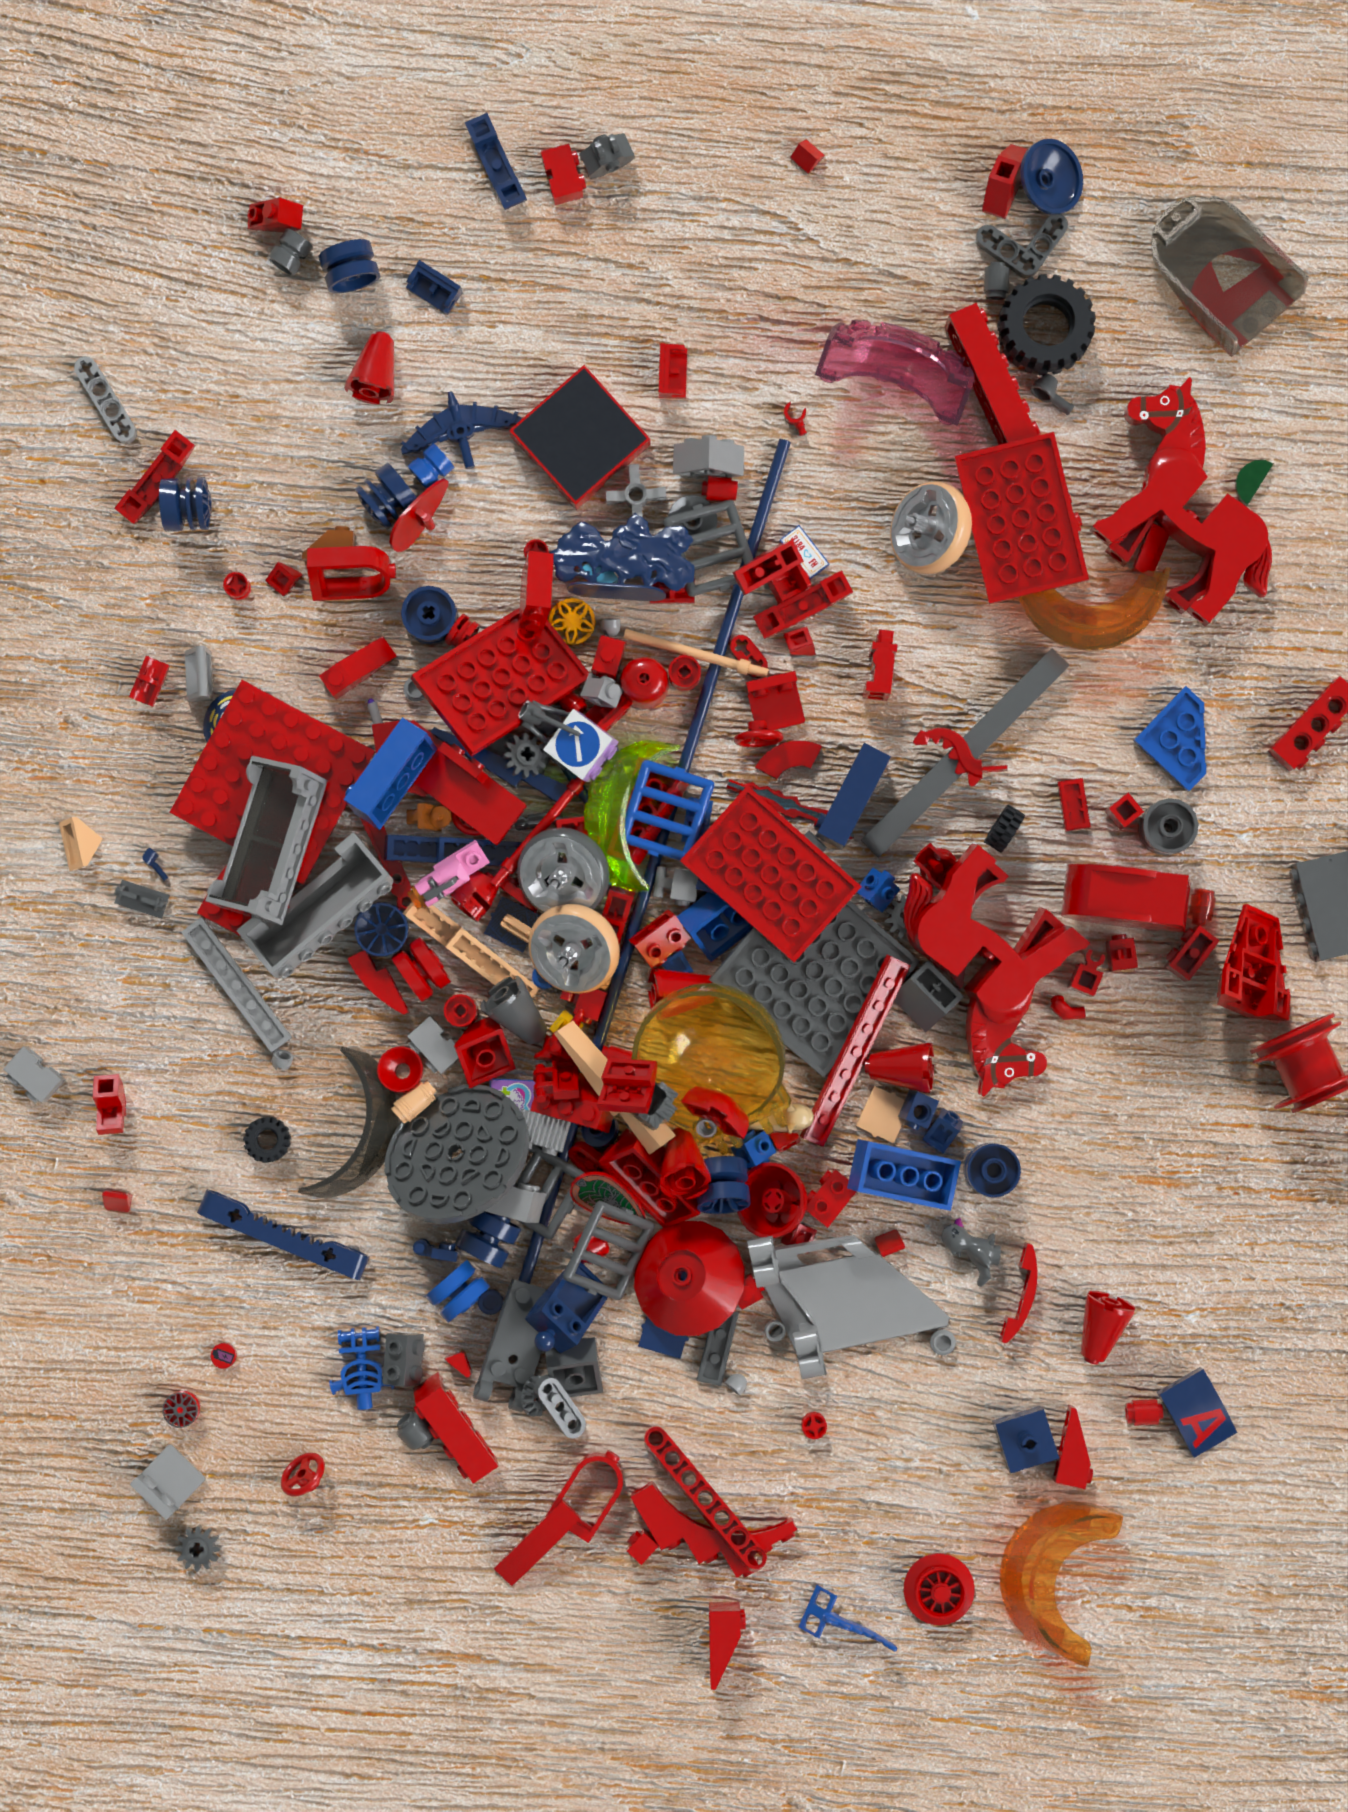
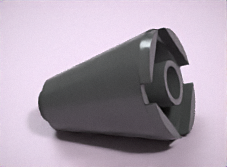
[480,976,547,1044]

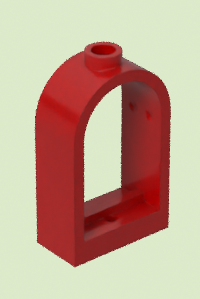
[307,546,396,601]
[546,1450,623,1543]

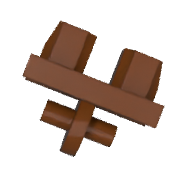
[406,803,451,832]

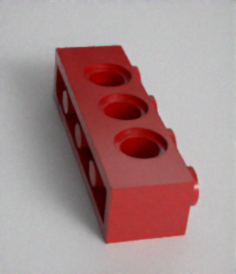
[1267,676,1348,772]

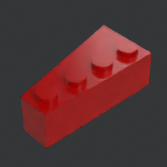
[607,758,689,865]
[413,1372,499,1484]

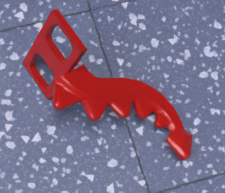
[913,727,1008,787]

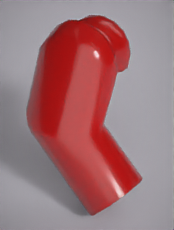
[1050,995,1086,1020]

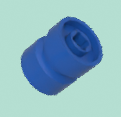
[407,443,455,489]

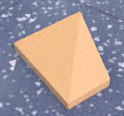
[59,817,103,871]

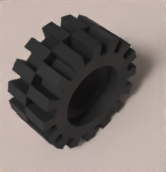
[984,804,1025,853]
[243,1117,291,1163]

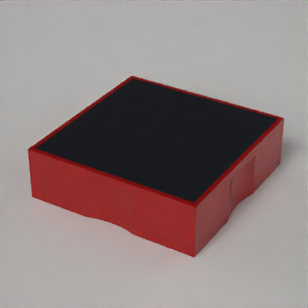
[509,365,651,510]

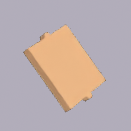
[856,1086,905,1143]

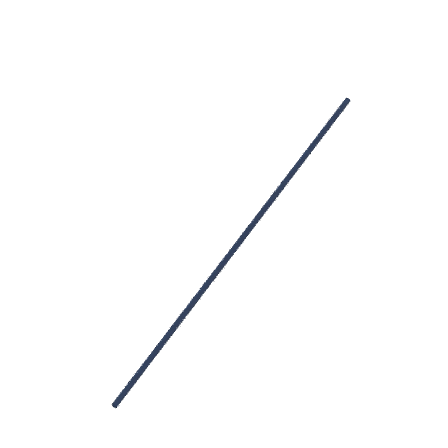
[518,439,791,1283]

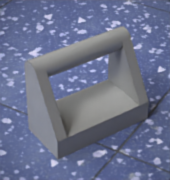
[185,646,214,702]

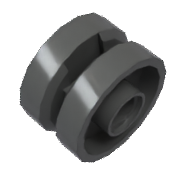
[1138,798,1199,856]

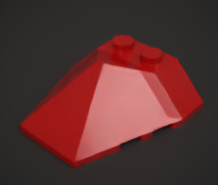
[1217,904,1291,1021]

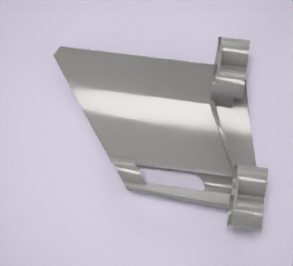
[747,1235,950,1380]

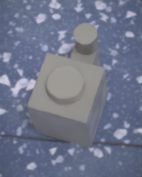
[653,867,698,907]

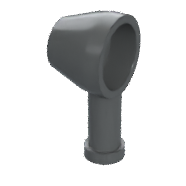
[1030,374,1075,415]

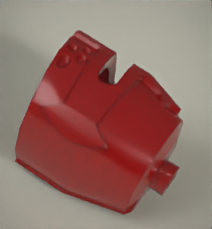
[449,871,499,922]

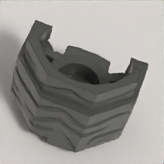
[633,1082,678,1131]

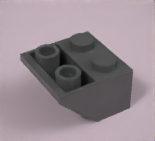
[894,961,964,1033]

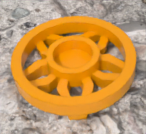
[549,598,596,646]

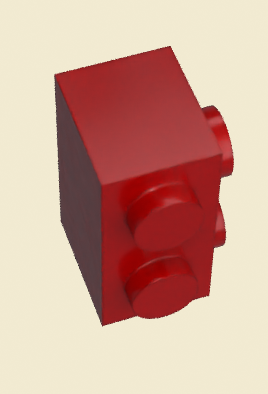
[629,910,691,969]
[1164,925,1220,982]
[806,1168,857,1228]

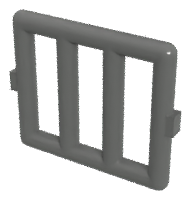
[663,499,753,597]
[515,1145,584,1240]
[563,1201,655,1301]

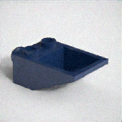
[525,1261,608,1353]

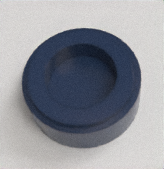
[478,1289,504,1315]

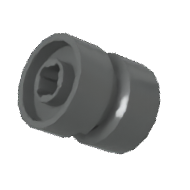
[267,228,313,276]

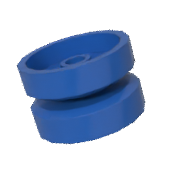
[425,1260,490,1323]

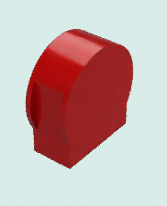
[1061,864,1191,933]

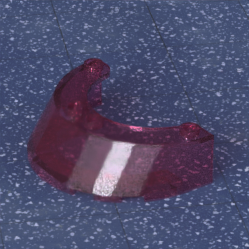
[815,320,974,426]

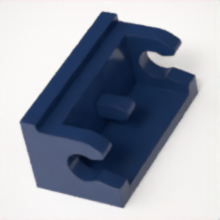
[406,260,463,315]

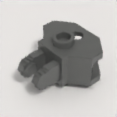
[579,133,635,179]

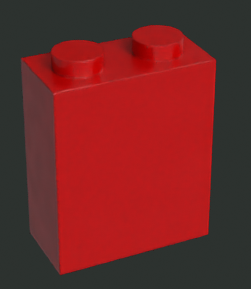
[519,551,554,631]

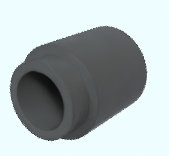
[984,262,1010,300]

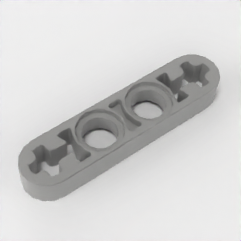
[74,356,137,444]

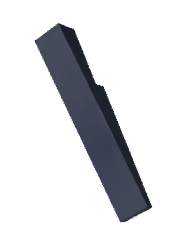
[431,727,567,802]
[384,834,522,867]

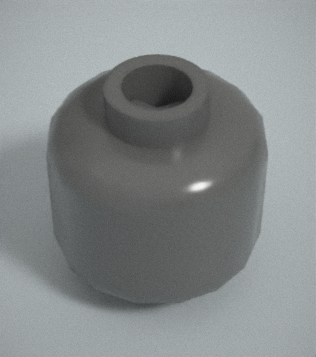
[397,1412,434,1450]

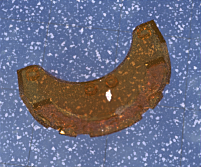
[1019,567,1171,651]
[999,1501,1124,1667]

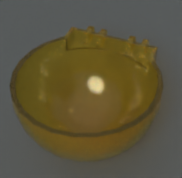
[631,983,791,1155]

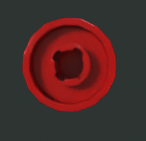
[668,655,701,692]
[444,994,479,1027]

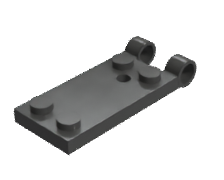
[473,1278,547,1412]

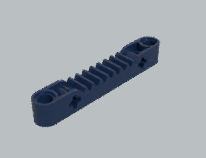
[197,1189,370,1280]

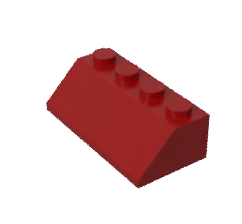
[599,1131,701,1228]

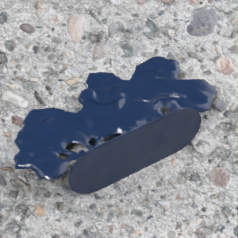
[550,513,695,601]

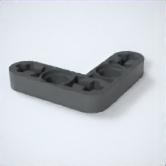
[975,214,1068,278]

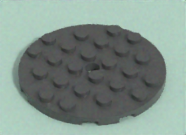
[384,1085,529,1224]

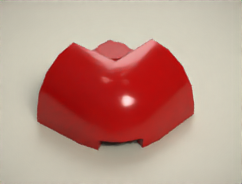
[681,1086,749,1139]

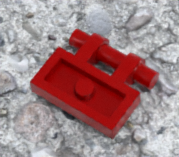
[533,1059,579,1103]

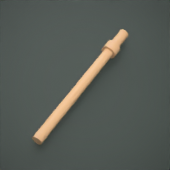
[624,629,769,678]

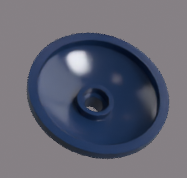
[1020,139,1083,215]

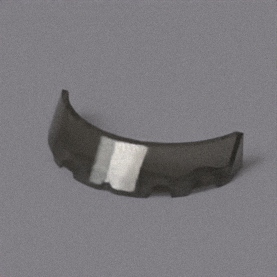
[298,1046,398,1199]

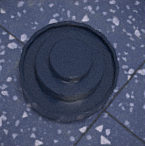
[581,1117,619,1149]

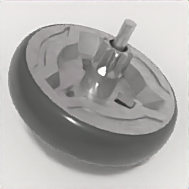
[517,828,610,913]

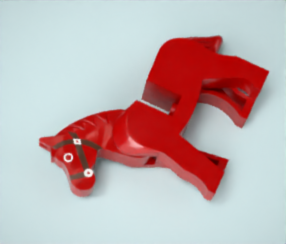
[1089,377,1272,627]
[904,843,1090,1097]

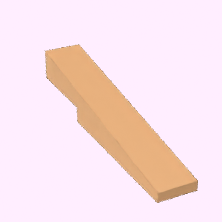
[403,894,540,998]
[554,1021,676,1155]

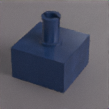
[992,1406,1059,1473]

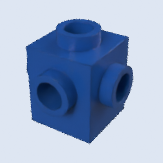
[856,868,901,913]
[730,1129,776,1168]

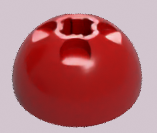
[737,1162,807,1238]

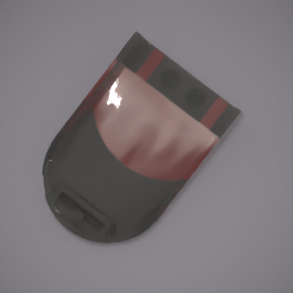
[1151,196,1309,357]

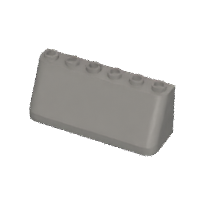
[237,832,393,979]

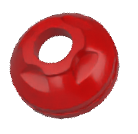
[377,1046,424,1092]

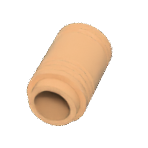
[391,1081,437,1124]

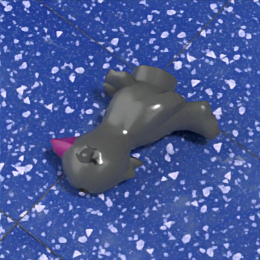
[941,1217,1001,1287]

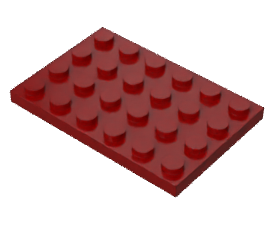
[955,432,1089,605]
[411,607,589,757]
[680,785,862,963]

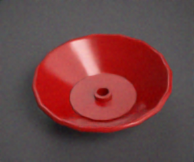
[634,1221,745,1336]

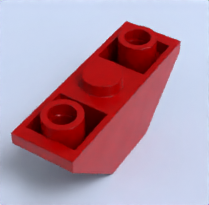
[982,144,1027,219]

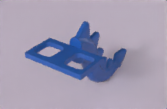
[799,1585,898,1652]

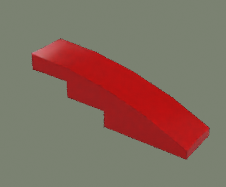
[494,1499,581,1586]

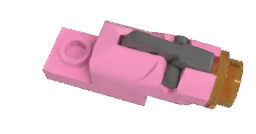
[407,840,490,910]

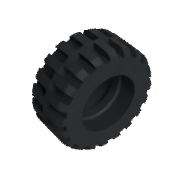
[997,274,1096,376]

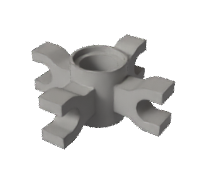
[606,464,666,517]

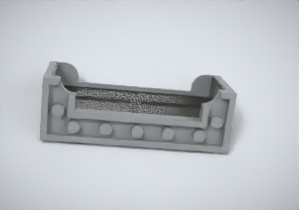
[205,756,328,925]

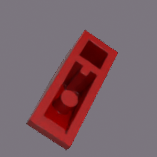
[733,539,804,595]
[319,636,397,700]
[1052,1405,1093,1489]

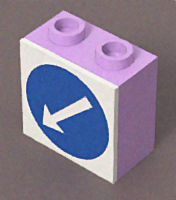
[543,709,619,782]

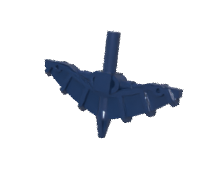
[400,391,521,469]

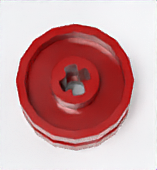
[391,937,452,1002]

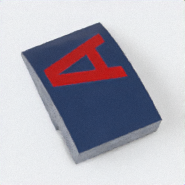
[1156,1367,1238,1458]

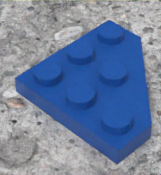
[1133,686,1206,792]

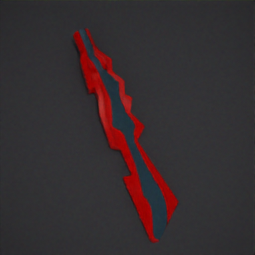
[726,779,854,839]

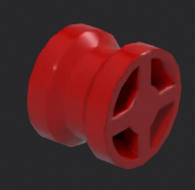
[801,1412,827,1439]

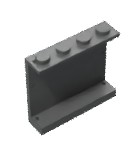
[1289,851,1348,962]

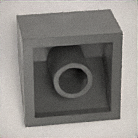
[546,1337,603,1397]

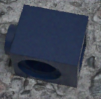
[898,1089,939,1130]

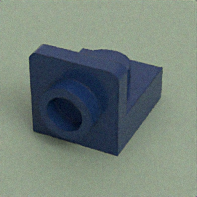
[923,1108,963,1153]

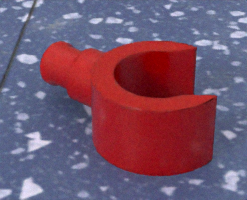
[783,401,807,436]

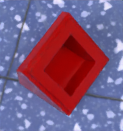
[790,139,825,174]

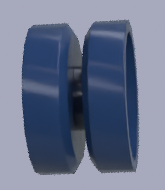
[318,239,381,293]
[401,586,459,646]

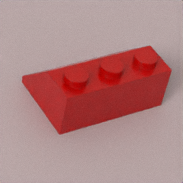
[530,1073,613,1133]

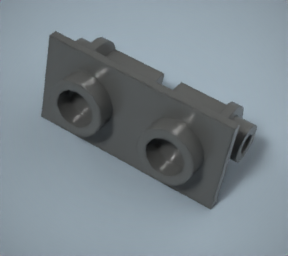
[114,880,170,919]

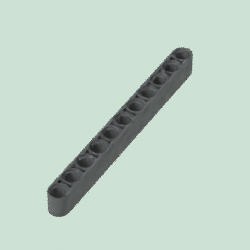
[861,648,1070,858]

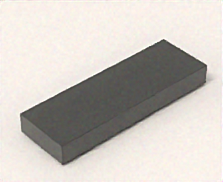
[696,1311,739,1386]

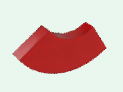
[755,741,822,780]

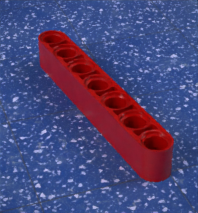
[644,1426,767,1572]

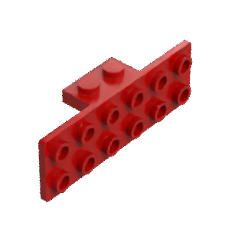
[411,720,527,845]

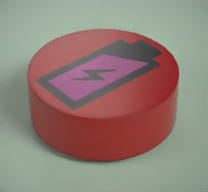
[210,1342,237,1369]

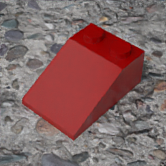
[709,1602,746,1690]

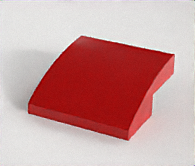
[597,1058,658,1114]

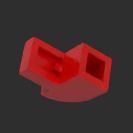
[93,1074,126,1135]

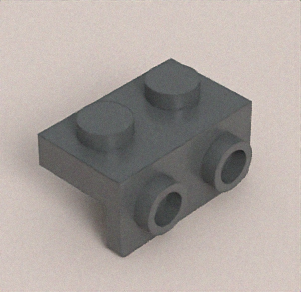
[383,1333,425,1387]

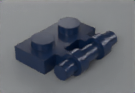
[413,1238,461,1262]

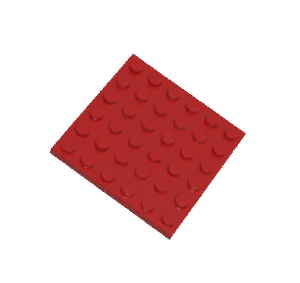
[169,680,376,884]

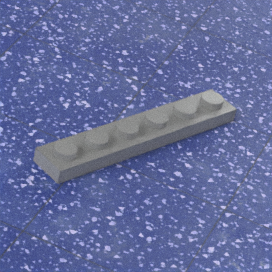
[181,917,293,1053]

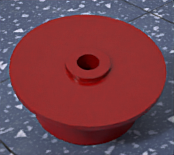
[903,1553,975,1625]

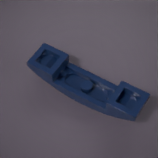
[465,113,527,210]

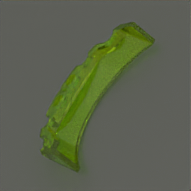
[584,740,680,892]

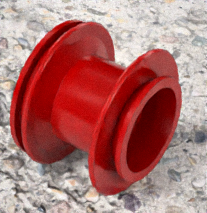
[1250,1012,1348,1113]

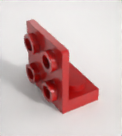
[745,671,805,730]

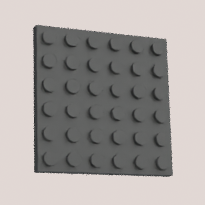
[708,900,920,1077]

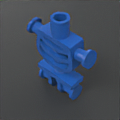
[329,1326,395,1410]

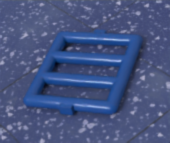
[618,760,714,861]

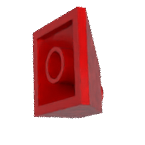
[454,1017,516,1088]

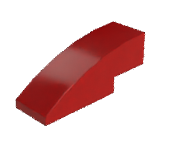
[602,885,635,946]
[347,950,410,1015]

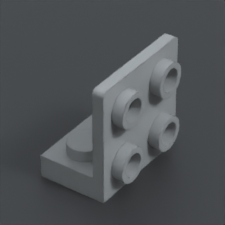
[130,1444,206,1520]

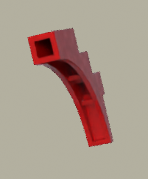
[630,1481,797,1578]

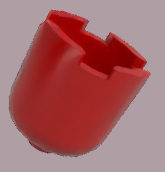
[620,657,669,709]

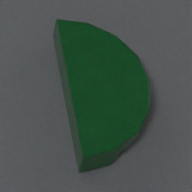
[1235,460,1274,507]

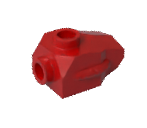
[913,843,957,890]

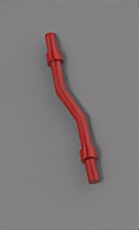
[490,776,586,888]

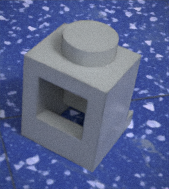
[580,673,623,708]

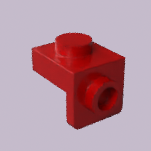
[767,564,811,604]

